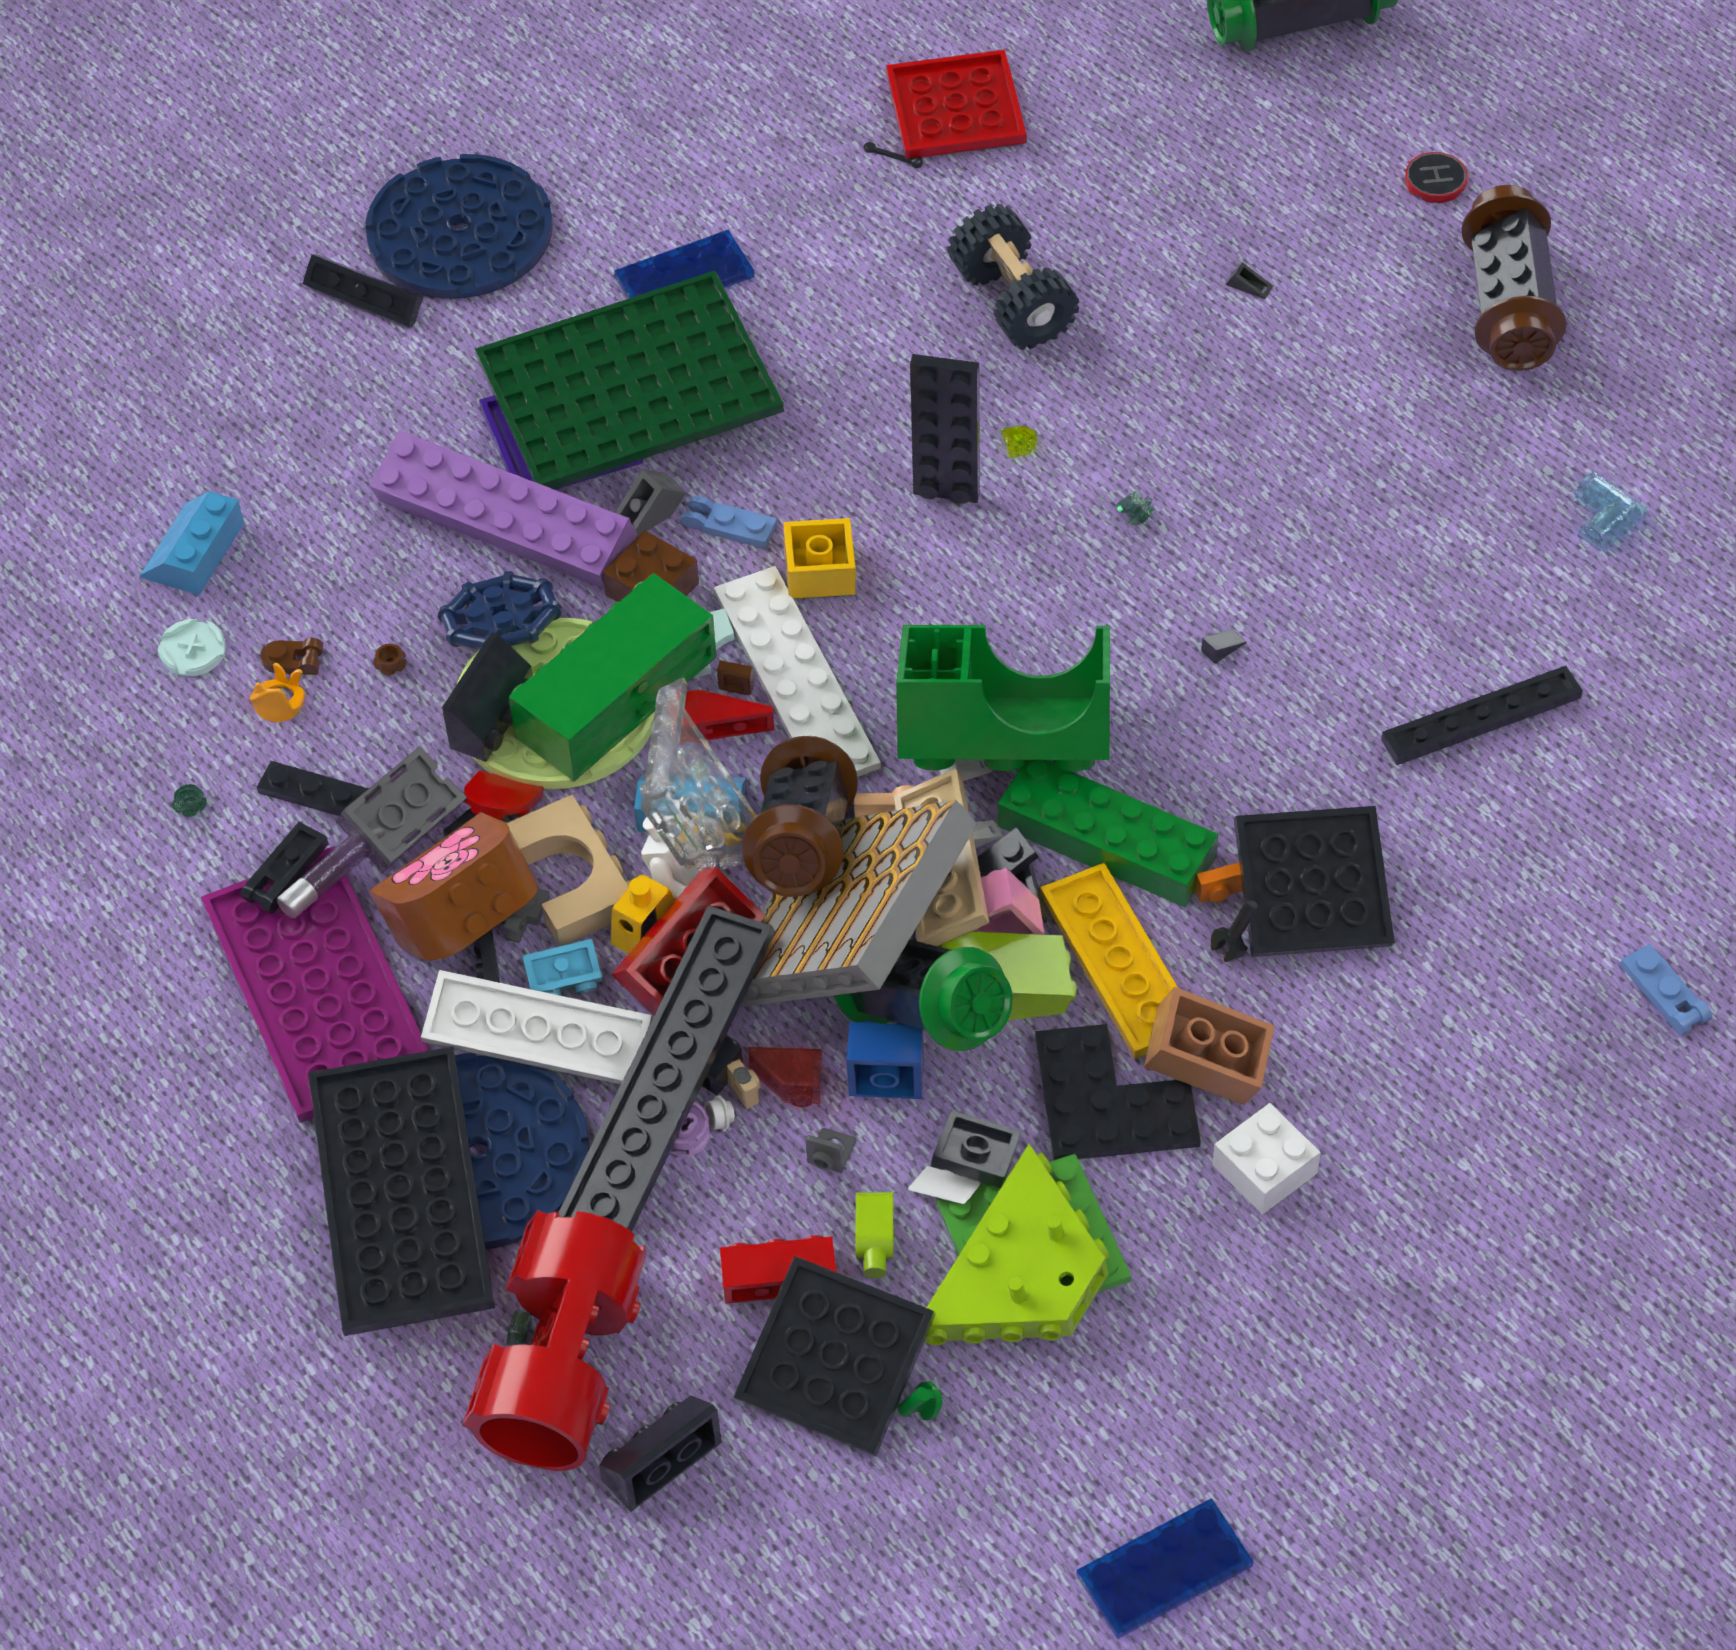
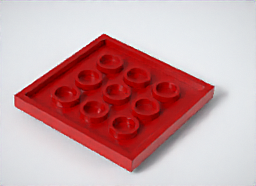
[886,49,1027,158]

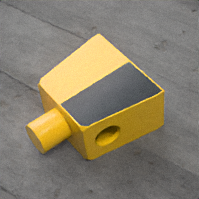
[611,874,674,954]

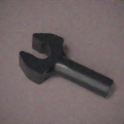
[1211,899,1259,962]

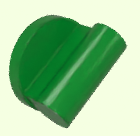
[897,1381,943,1421]

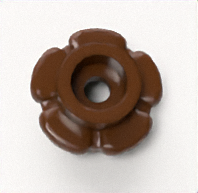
[373,643,407,675]

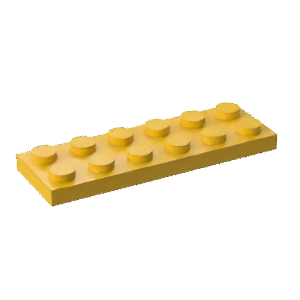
[1040,863,1178,1059]

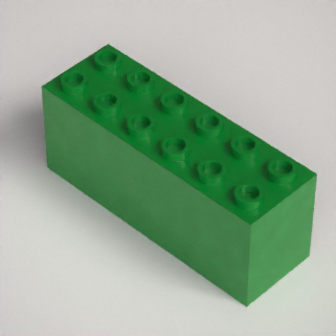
[509,573,717,782]

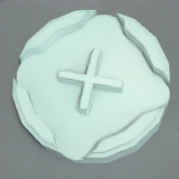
[158,619,226,676]

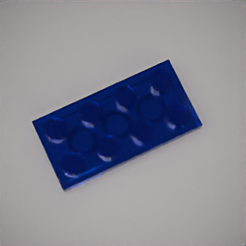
[614,229,755,299]
[1076,1498,1254,1639]

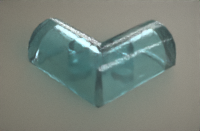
[1575,471,1648,553]

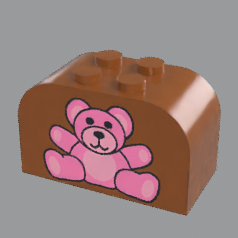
[369,812,538,961]

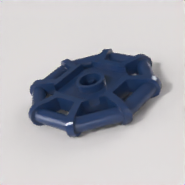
[438,571,562,650]

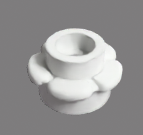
[704,1096,735,1132]

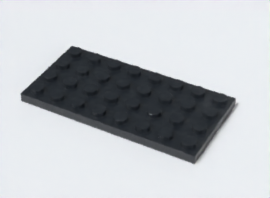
[308,1047,495,1336]

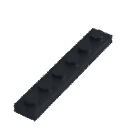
[1381,666,1583,765]

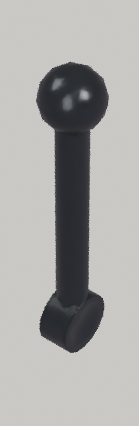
[864,142,923,168]

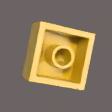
[783,518,856,598]

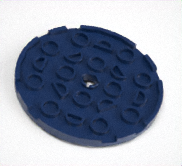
[365,154,553,299]
[455,1052,589,1249]

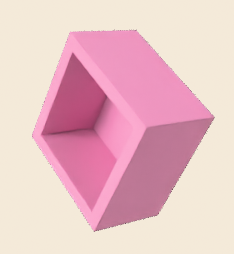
[973,868,1045,935]

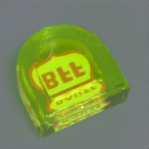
[1001,426,1037,458]

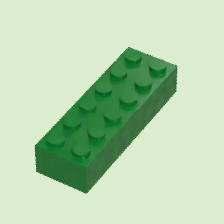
[997,760,1219,908]

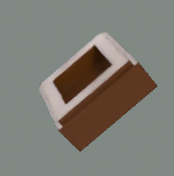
[717,660,754,696]

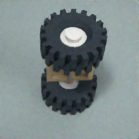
[947,204,1079,350]

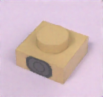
[727,1059,761,1110]

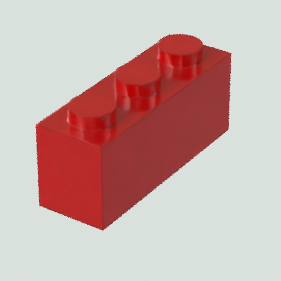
[720,1235,836,1304]

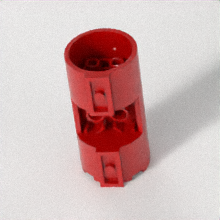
[462,1210,647,1471]

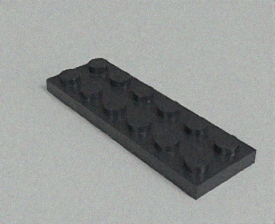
[910,354,980,504]

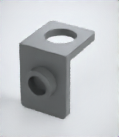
[806,1128,856,1173]

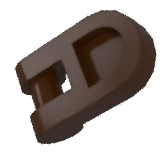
[261,638,323,675]

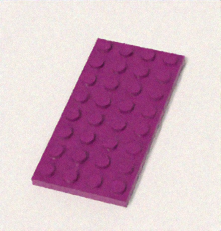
[201,846,429,1123]

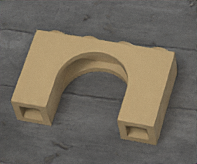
[506,794,631,946]

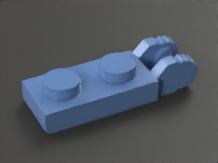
[680,496,777,549]

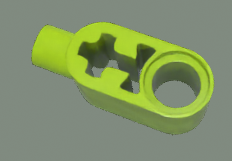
[855,1192,894,1279]

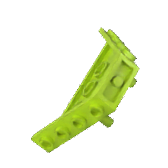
[925,1144,1110,1345]

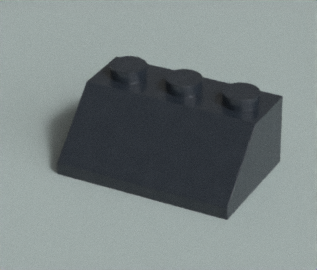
[442,632,533,762]
[599,1395,722,1512]

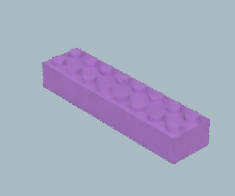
[369,430,637,589]

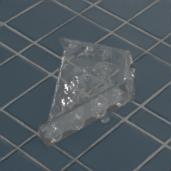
[640,678,757,870]

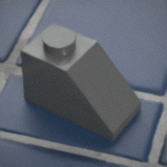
[615,469,686,538]

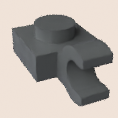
[504,888,550,943]

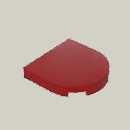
[464,770,544,820]

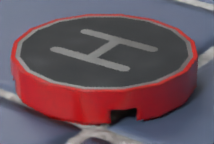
[1405,152,1467,203]

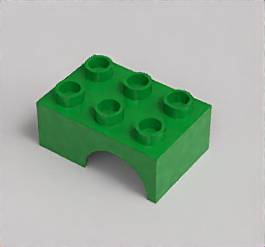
[896,625,1110,771]

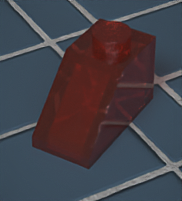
[748,1047,823,1108]

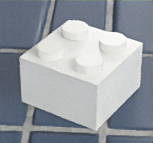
[1212,1103,1320,1215]

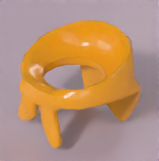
[249,663,305,722]

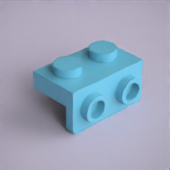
[522,939,603,996]

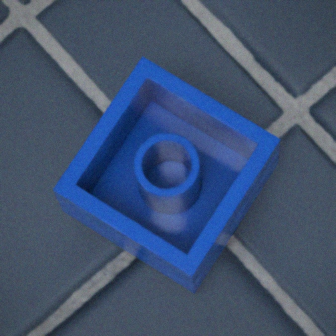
[846,1021,924,1099]

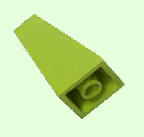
[938,931,1076,1020]

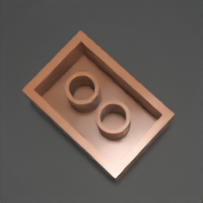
[1144,987,1275,1105]

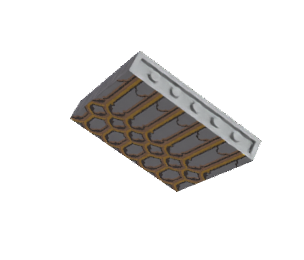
[740,800,977,1007]

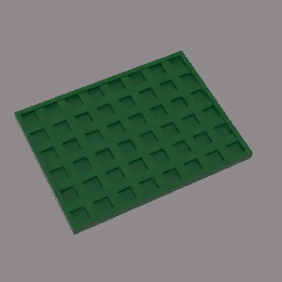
[475,271,784,489]

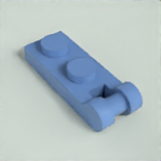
[1620,944,1712,1036]

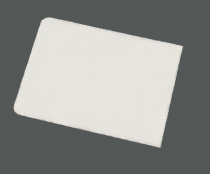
[908,1166,982,1204]

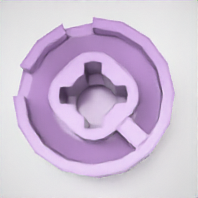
[670,1102,710,1157]

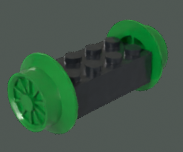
[1207,0,1398,52]
[834,940,1013,1051]

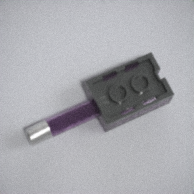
[277,746,467,918]

